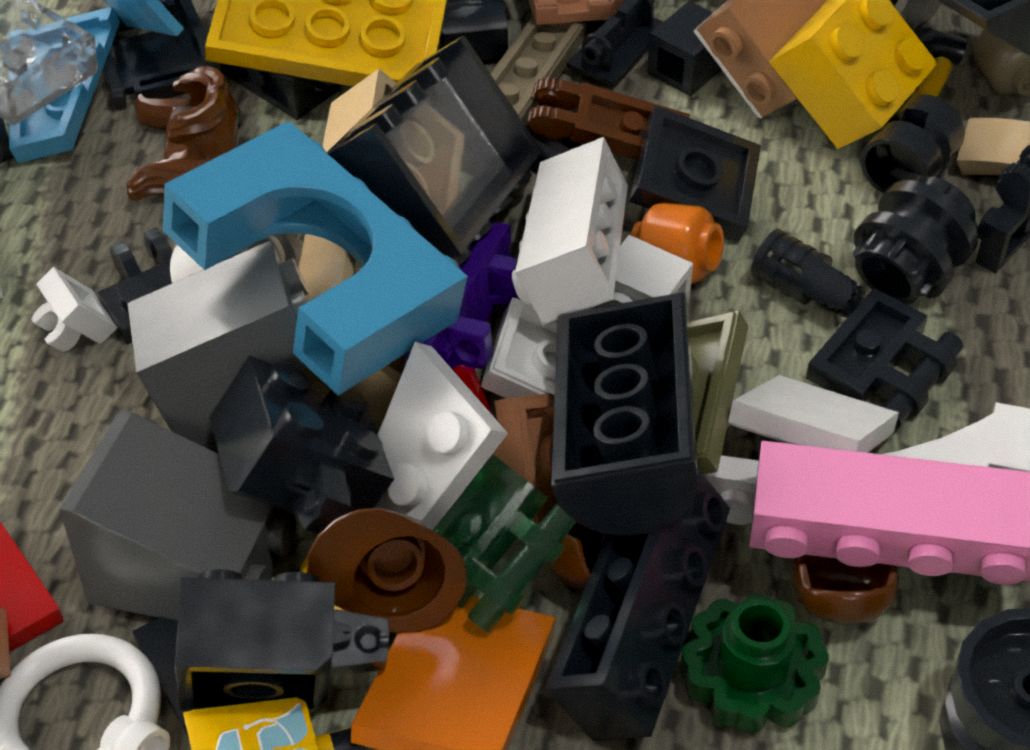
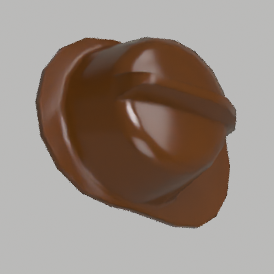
[307,508,467,633]

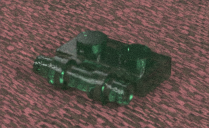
[433,454,577,633]

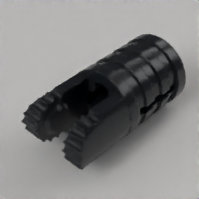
[751,229,866,316]

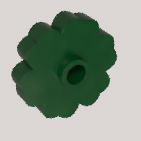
[680,593,829,734]

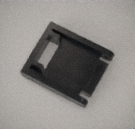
[102,0,221,110]

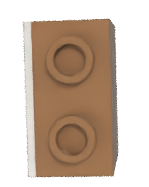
[694,0,827,118]

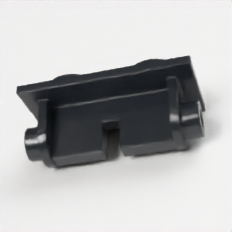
[567,0,664,86]

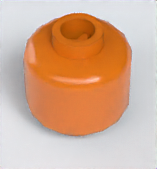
[631,203,724,284]

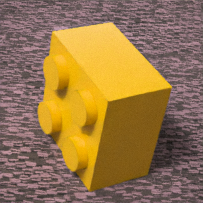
[769,0,938,149]

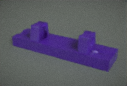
[405,222,520,370]

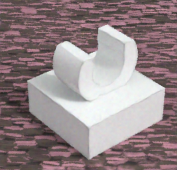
[32,267,118,351]

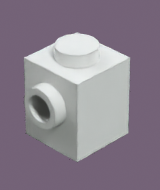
[596,235,693,308]

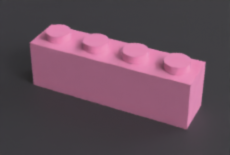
[749,441,1030,585]

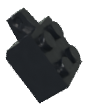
[210,355,394,534]
[175,569,389,714]

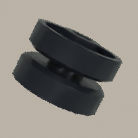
[939,608,1030,750]

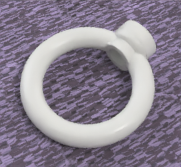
[0,634,170,750]

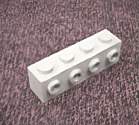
[512,137,628,325]

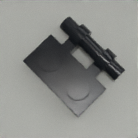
[806,288,963,429]

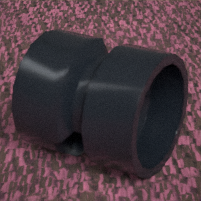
[860,94,965,193]

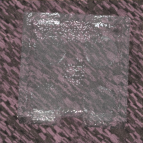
[0,0,98,126]

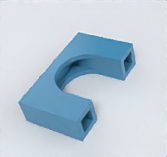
[163,121,468,396]

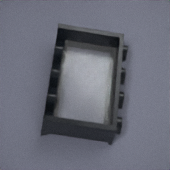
[326,35,543,266]

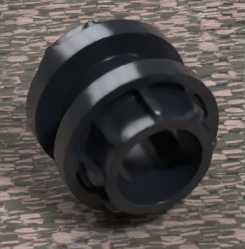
[853,175,978,304]

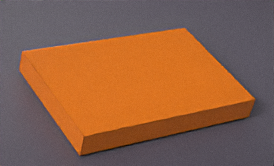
[351,595,556,750]

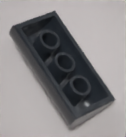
[551,292,698,536]

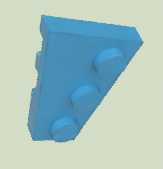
[9,6,120,164]

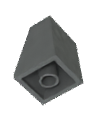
[127,240,309,454]
[59,410,296,620]

